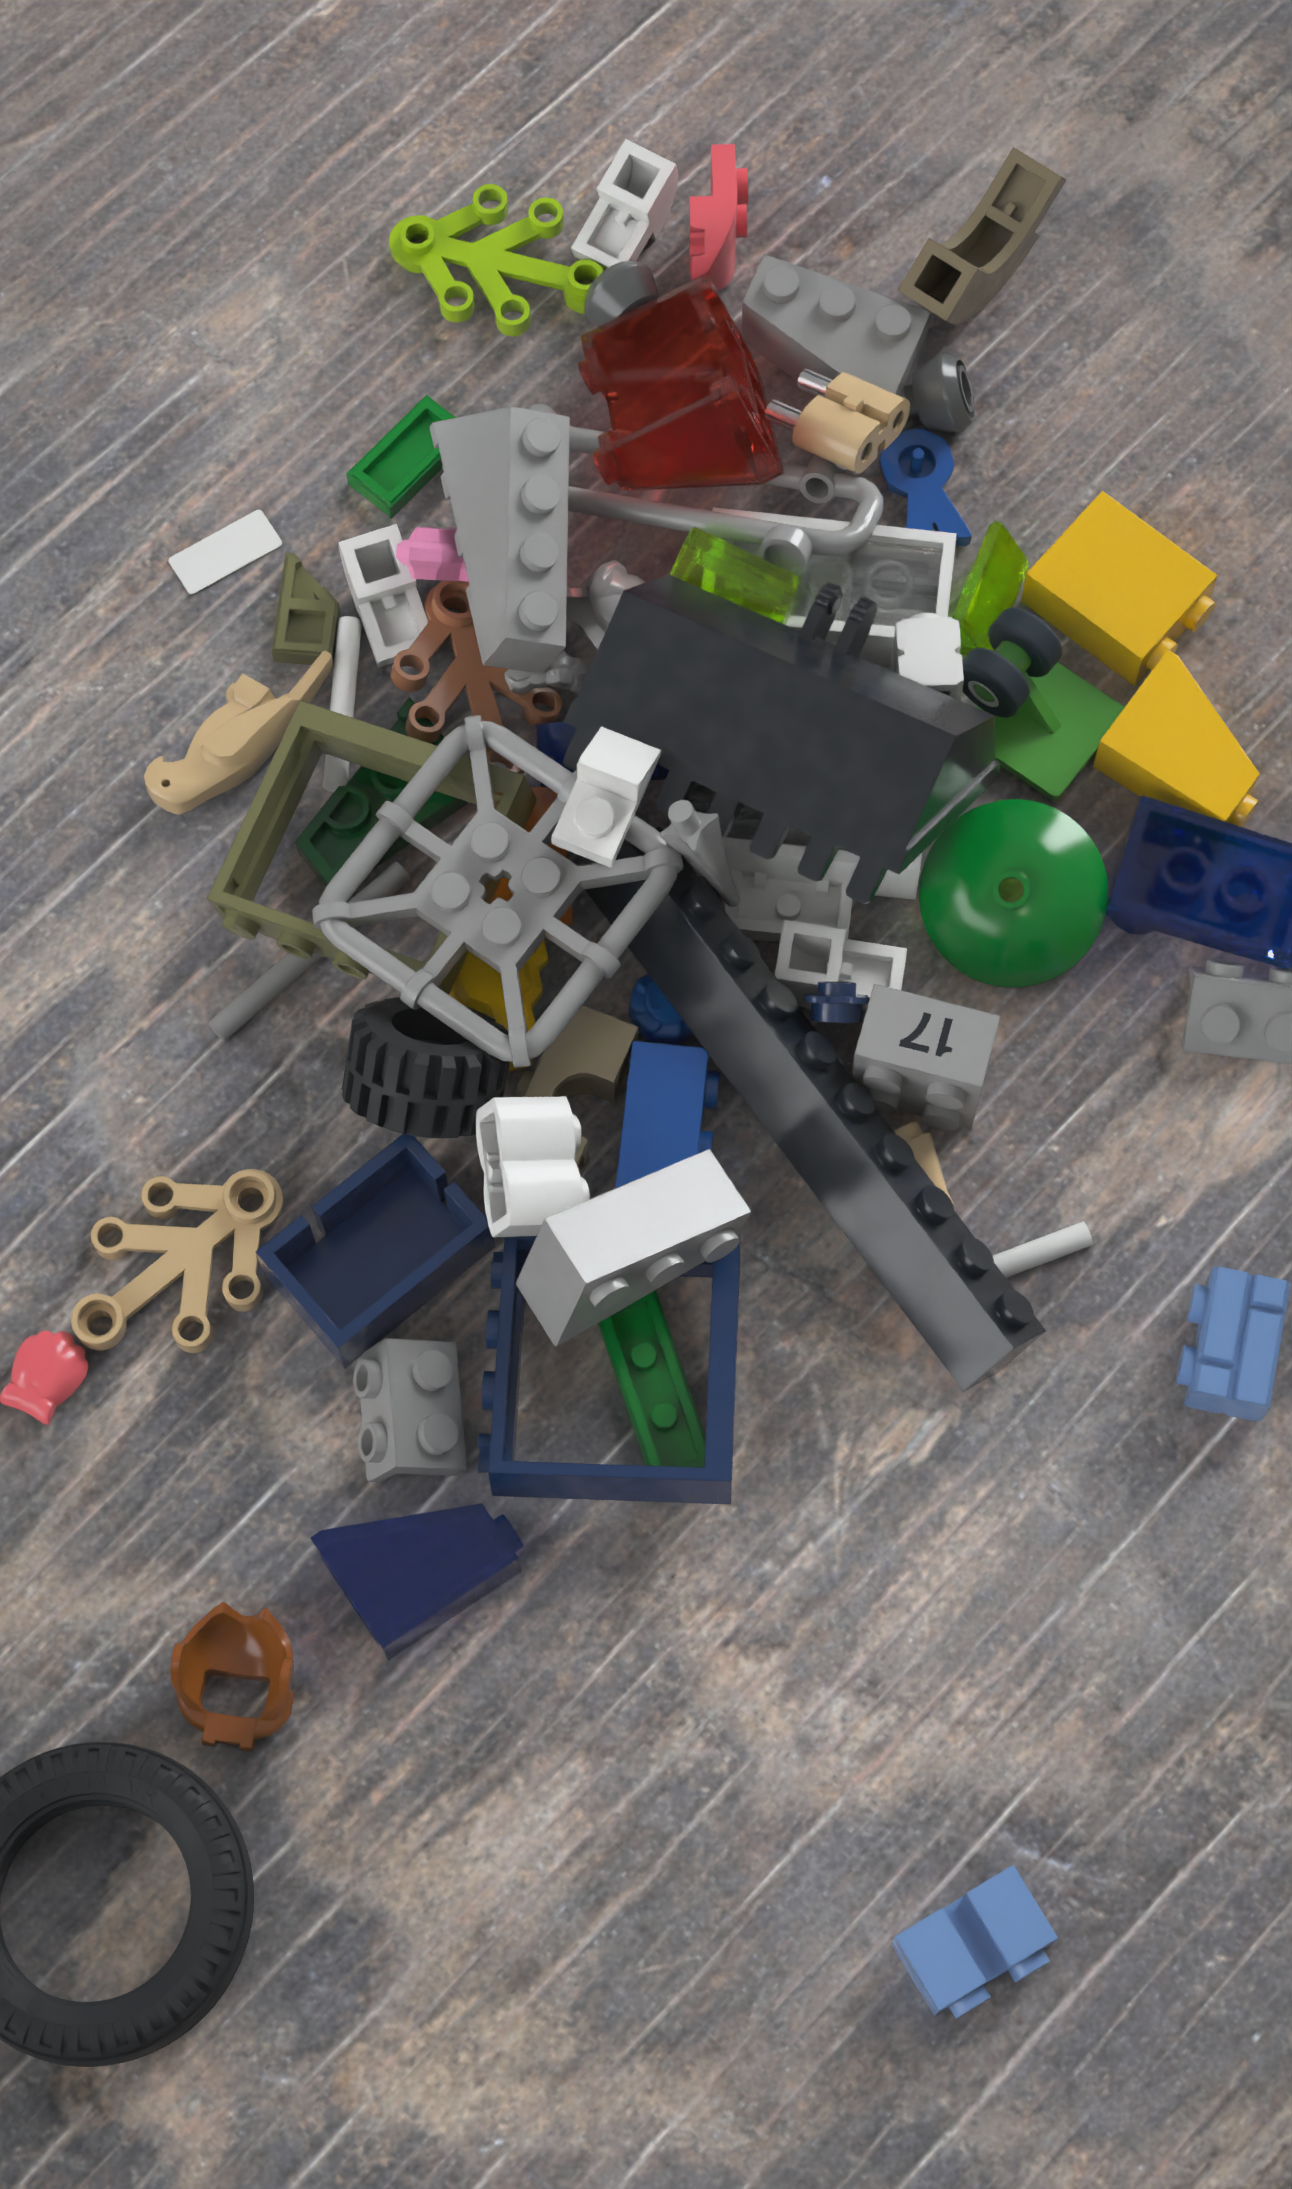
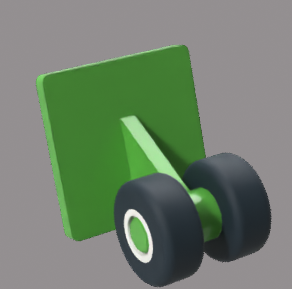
[962,607,1124,801]

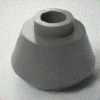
[584,261,661,339]
[904,352,975,433]

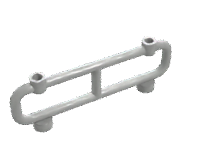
[442,404,884,580]

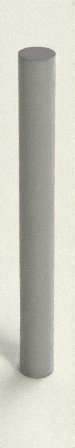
[208,861,411,1041]

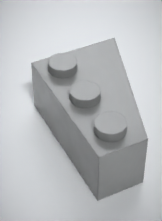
[741,254,931,398]

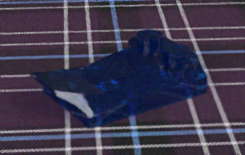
[1106,795,1292,969]

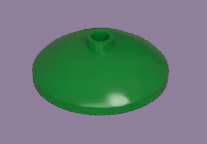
[919,799,1108,988]

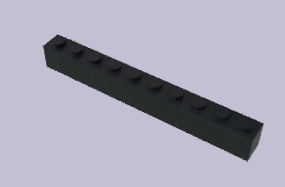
[585,826,1046,1391]

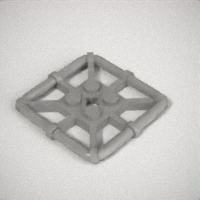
[312,715,683,1068]

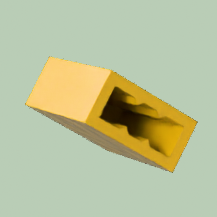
[1021,491,1218,686]

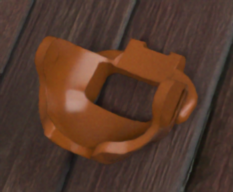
[170,1602,294,1752]

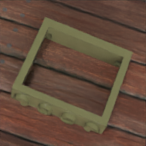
[207,700,537,995]

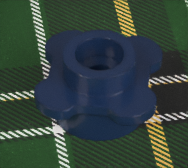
[804,981,870,1023]

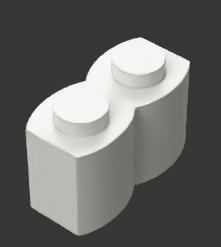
[476,1096,590,1237]

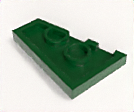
[295,697,469,887]

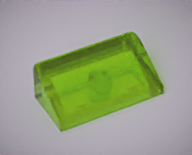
[952,521,1029,656]
[670,527,802,625]

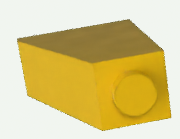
[1093,650,1260,845]

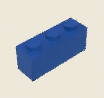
[615,1041,720,1189]

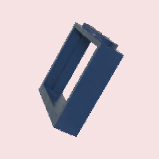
[478,1234,740,1505]

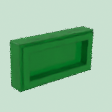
[346,395,456,519]

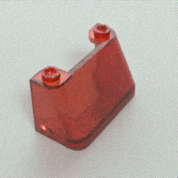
[578,273,784,491]

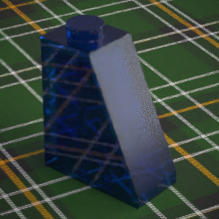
[310,1503,524,1660]

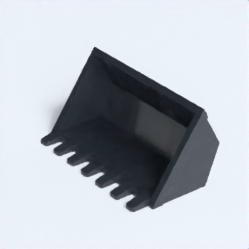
[563,574,1000,904]

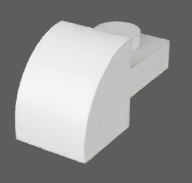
[571,139,678,270]
[338,524,429,668]
[775,919,907,1011]

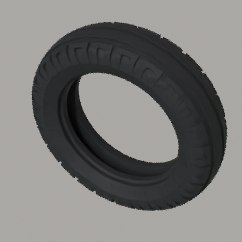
[0,1742,254,2067]

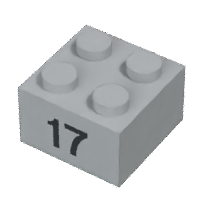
[852,984,1000,1131]

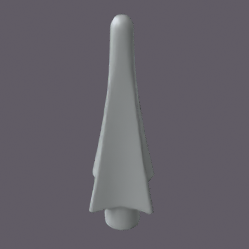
[659,800,740,907]

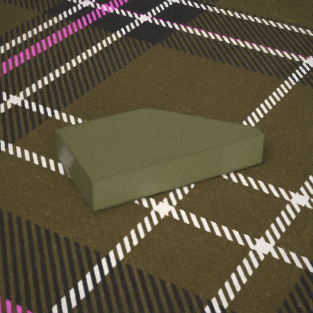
[271,552,341,667]

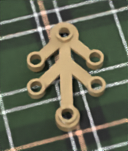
[71,1169,284,1353]

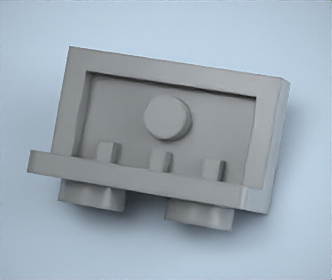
[1182,959,1292,1064]
[353,1338,467,1482]

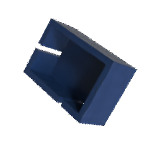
[255,1134,495,1369]

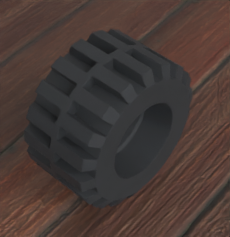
[342,997,510,1139]

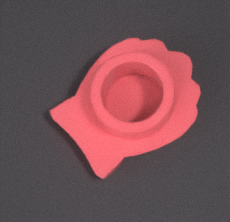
[0,1330,88,1425]

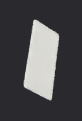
[168,510,282,594]

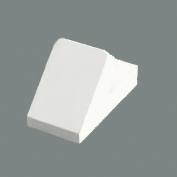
[552,727,661,868]

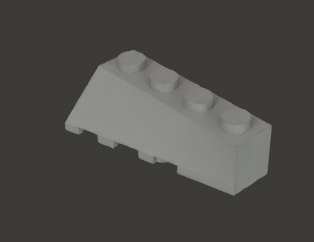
[429,406,570,674]

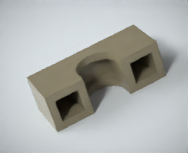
[513,1005,639,1177]

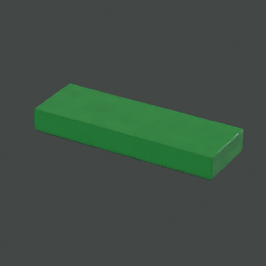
[597,1290,706,1468]

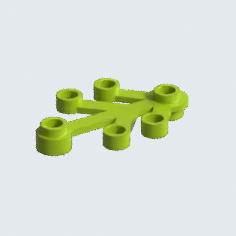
[389,184,605,336]

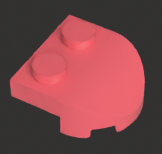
[689,144,748,291]

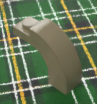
[898,147,1066,325]

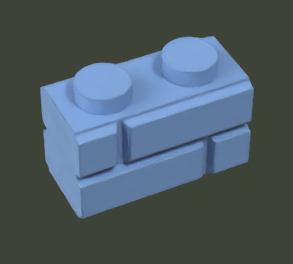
[1176,1266,1291,1422]

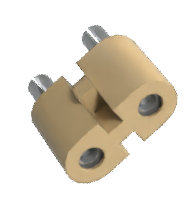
[765,369,910,474]

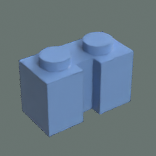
[891,1865,1058,2019]

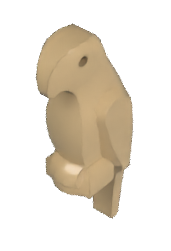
[144,651,333,815]

